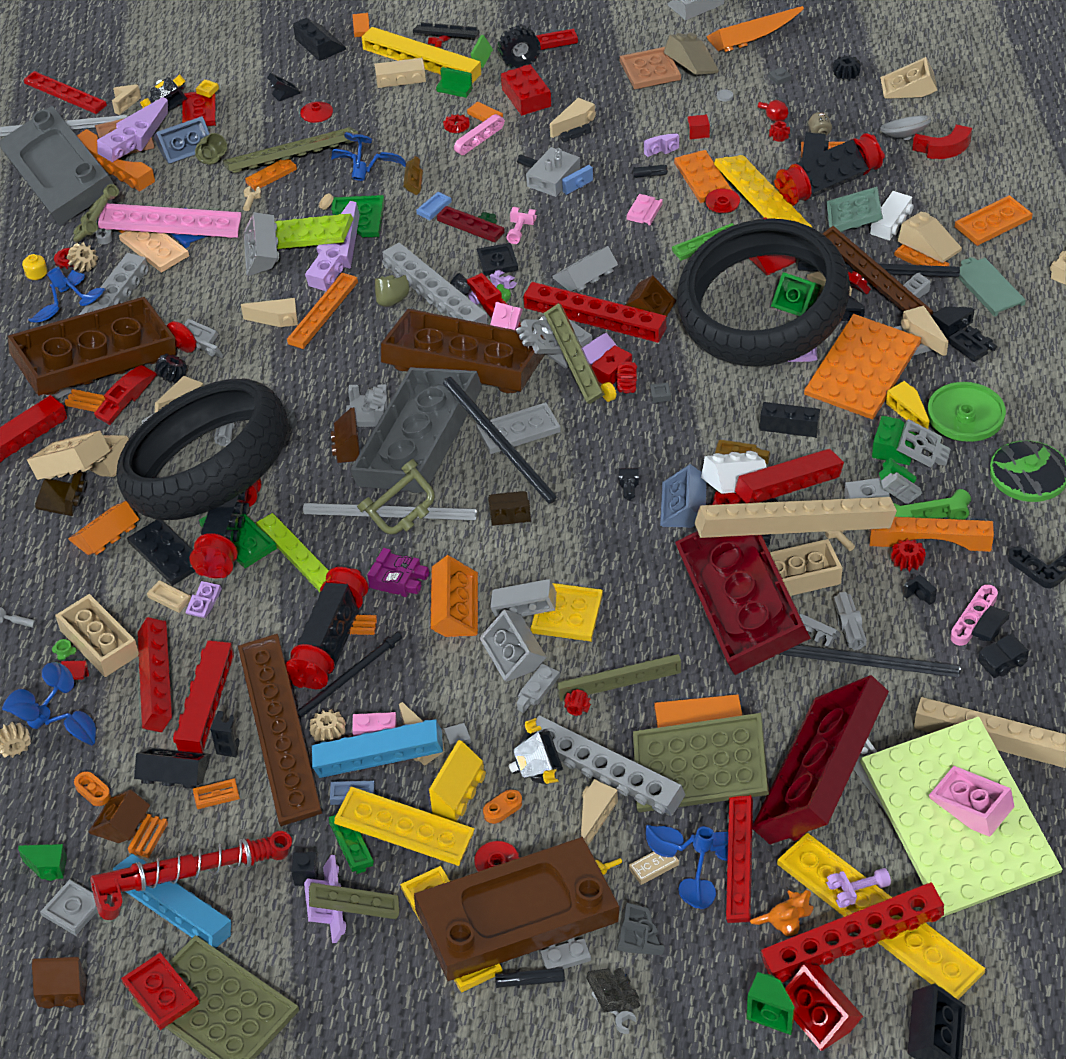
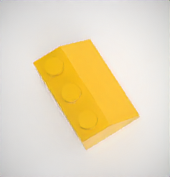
[429,740,486,822]

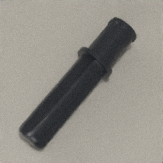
[495,968,565,988]

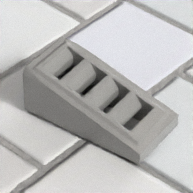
[903,273,931,298]

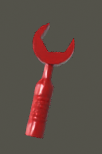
[428,35,450,47]

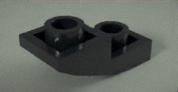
[972,606,1010,642]

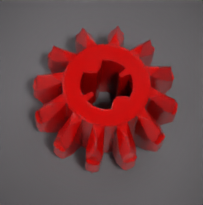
[617,361,637,393]
[891,538,926,572]

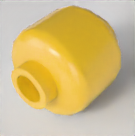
[22,254,47,280]

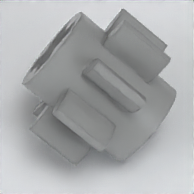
[364,387,387,410]

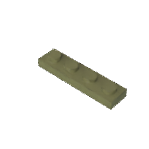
[309,882,399,919]

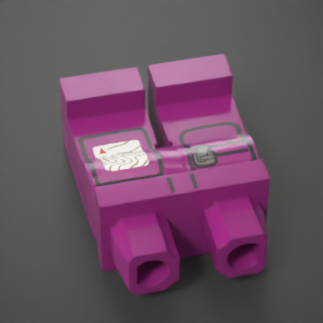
[367,548,429,597]

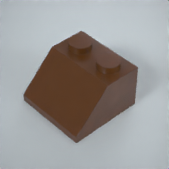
[625,275,676,317]
[331,407,360,463]
[88,789,150,843]
[32,957,87,1009]

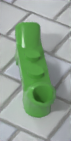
[893,489,971,520]

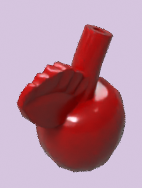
[758,100,789,122]

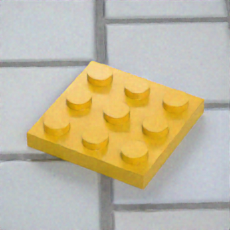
[531,583,603,642]

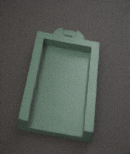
[958,257,1026,316]

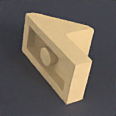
[112,85,141,115]

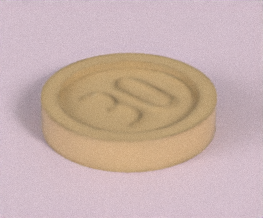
[319,194,333,210]

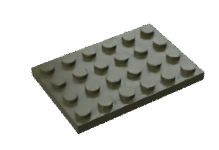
[633,713,769,813]
[132,935,299,1059]

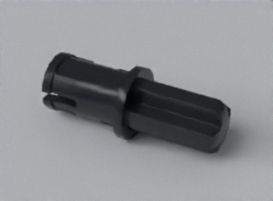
[633,164,668,178]

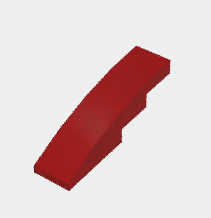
[467,273,521,327]

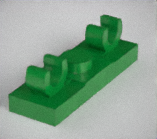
[329,815,374,875]

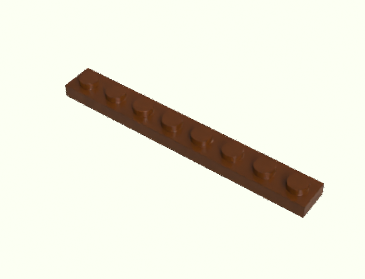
[822,226,933,315]

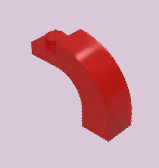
[912,124,972,159]

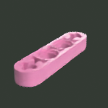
[454,114,505,155]
[951,585,998,646]

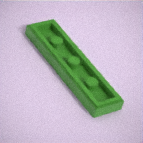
[672,223,734,261]

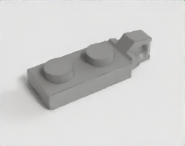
[516,664,560,713]

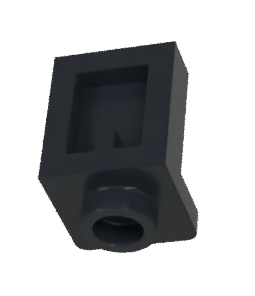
[904,574,937,605]

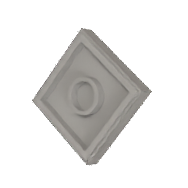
[40,879,97,936]

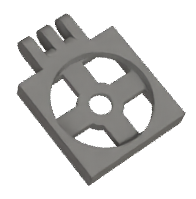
[516,319,563,354]
[897,419,951,468]

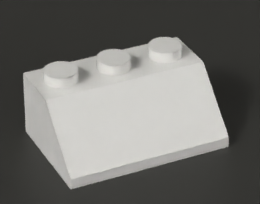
[701,451,767,494]

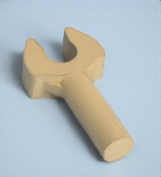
[243,186,262,211]
[825,531,855,551]

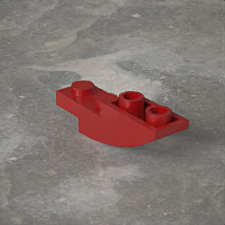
[94,365,157,425]

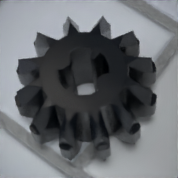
[833,55,861,81]
[155,353,187,383]

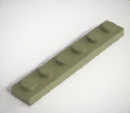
[544,303,605,404]
[557,654,681,702]

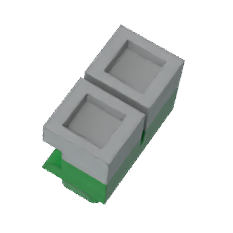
[879,458,922,504]

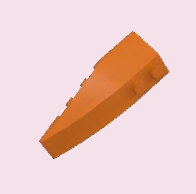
[706,6,804,52]

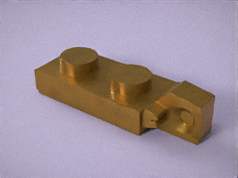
[403,156,423,195]
[715,440,770,464]

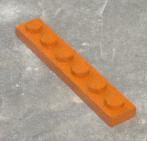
[287,273,358,349]

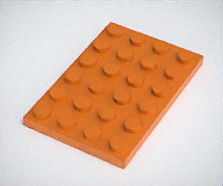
[804,314,921,420]

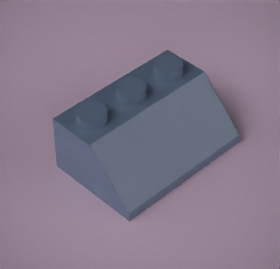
[154,116,210,164]
[660,464,706,528]

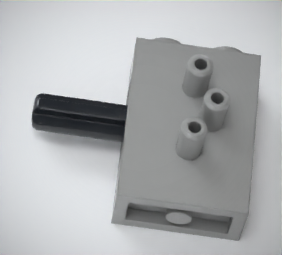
[517,147,580,197]

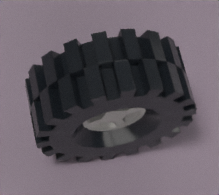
[498,25,541,69]

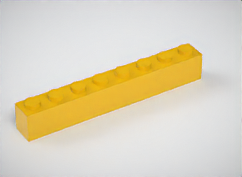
[362,27,481,84]

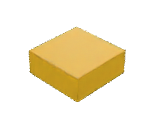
[196,79,219,98]

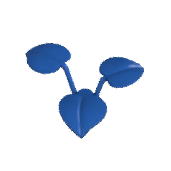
[331,132,406,181]
[28,267,106,322]
[2,662,96,746]
[646,824,728,909]

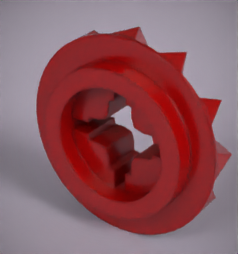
[443,114,470,133]
[54,248,74,269]

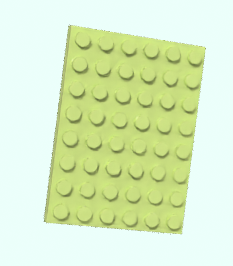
[860,717,1063,918]

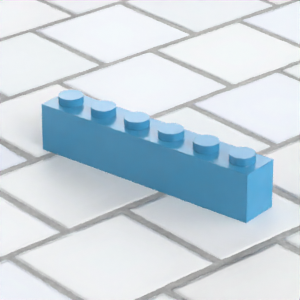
[312,719,443,778]
[113,854,231,948]

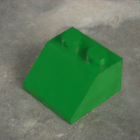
[771,272,822,316]
[872,416,918,465]
[746,972,795,1035]

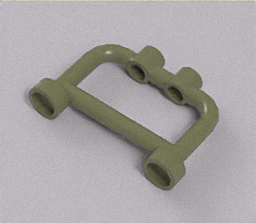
[73,184,119,243]
[357,459,435,535]

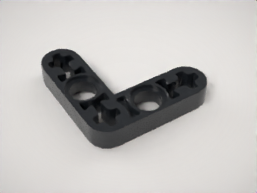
[1008,546,1066,589]

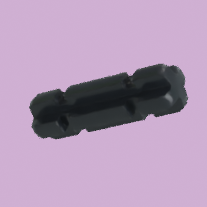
[560,124,592,142]

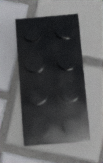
[127,520,196,586]

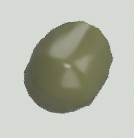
[195,133,227,165]
[375,275,409,307]

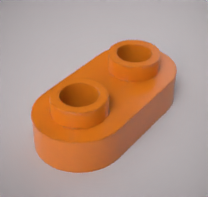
[74,772,111,806]
[483,790,522,824]

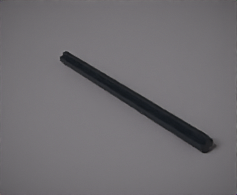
[798,260,960,277]
[443,377,557,504]
[778,645,961,678]

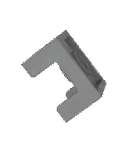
[346,384,388,427]

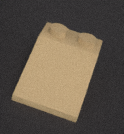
[880,57,937,98]
[898,212,962,263]
[89,435,129,477]

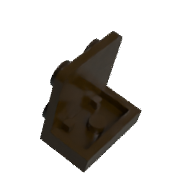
[35,472,85,516]
[488,491,531,526]

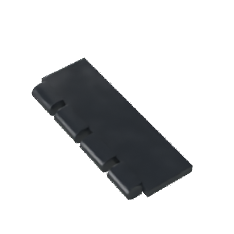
[413,22,479,38]

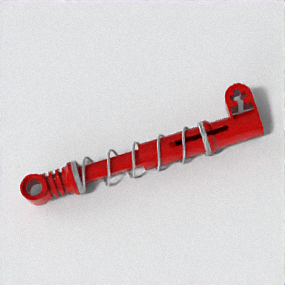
[90,831,292,920]

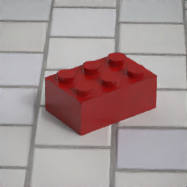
[501,64,551,116]

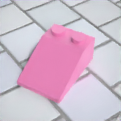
[929,766,1015,837]

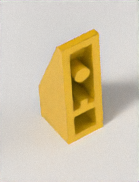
[886,381,929,429]

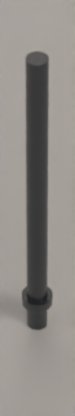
[297,632,402,719]

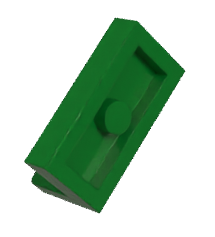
[436,67,473,98]

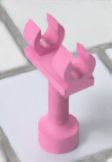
[507,207,537,244]

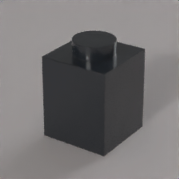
[291,852,318,886]

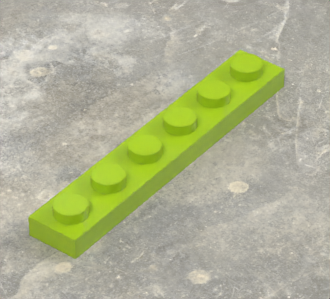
[256,513,329,592]

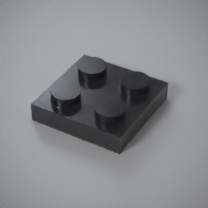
[476,243,518,276]

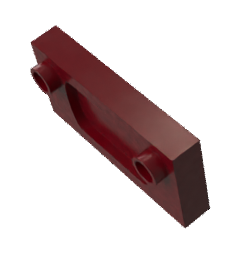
[675,531,811,675]
[752,675,889,845]

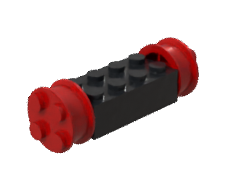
[774,133,885,206]
[190,479,262,578]
[285,567,369,690]

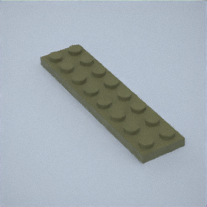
[223,127,358,173]

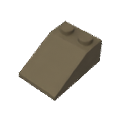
[664,32,719,75]

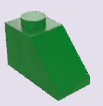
[18,844,67,881]

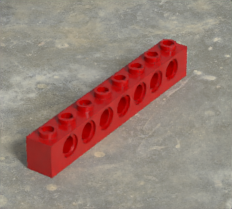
[523,282,666,343]
[761,882,944,982]

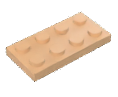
[119,230,189,273]

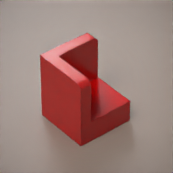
[687,114,710,139]
[61,661,89,680]

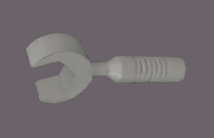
[0,607,36,628]
[591,988,636,1034]

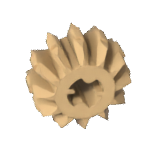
[67,242,98,273]
[310,709,346,743]
[0,722,31,758]

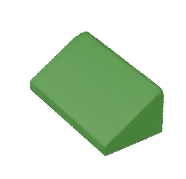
[471,35,493,68]

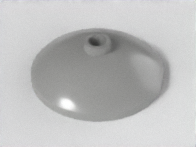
[880,115,932,140]

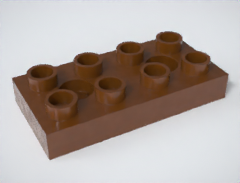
[8,297,176,396]

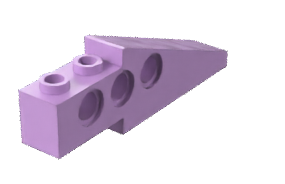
[97,97,168,162]
[305,201,360,291]

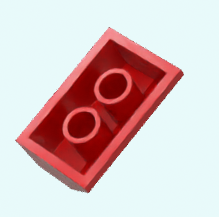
[785,965,863,1051]

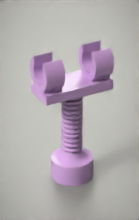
[468,270,517,305]
[826,868,891,908]

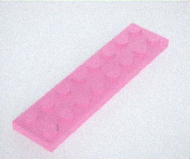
[98,203,242,238]

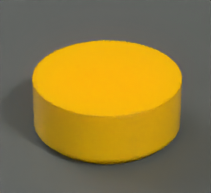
[601,382,616,402]

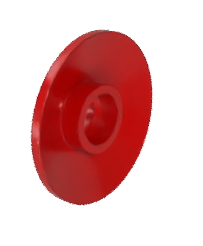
[300,101,333,123]
[705,188,740,213]
[167,321,196,353]
[474,841,519,872]

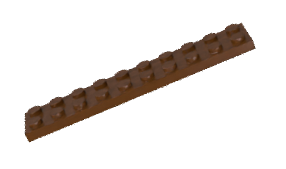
[238,633,323,826]

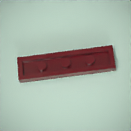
[437,206,505,243]

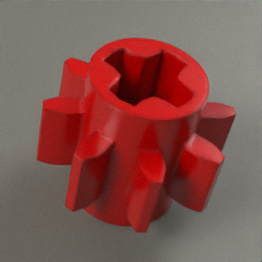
[769,121,790,142]
[564,689,591,716]

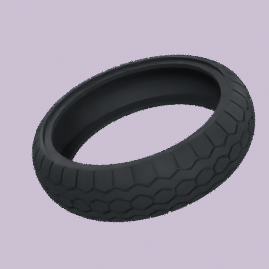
[677,218,850,367]
[116,379,288,520]

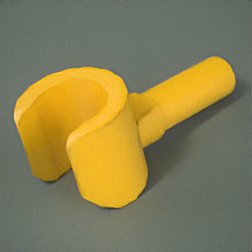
[596,858,622,875]

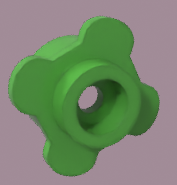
[497,284,511,302]
[52,639,76,660]

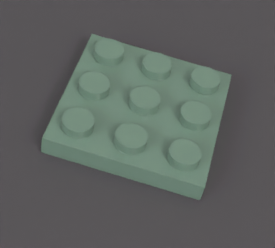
[827,187,883,232]

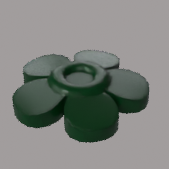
[478,212,497,224]

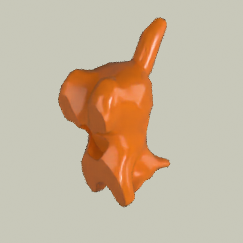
[750,890,814,936]

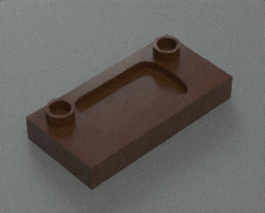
[381,308,545,393]
[414,837,619,981]

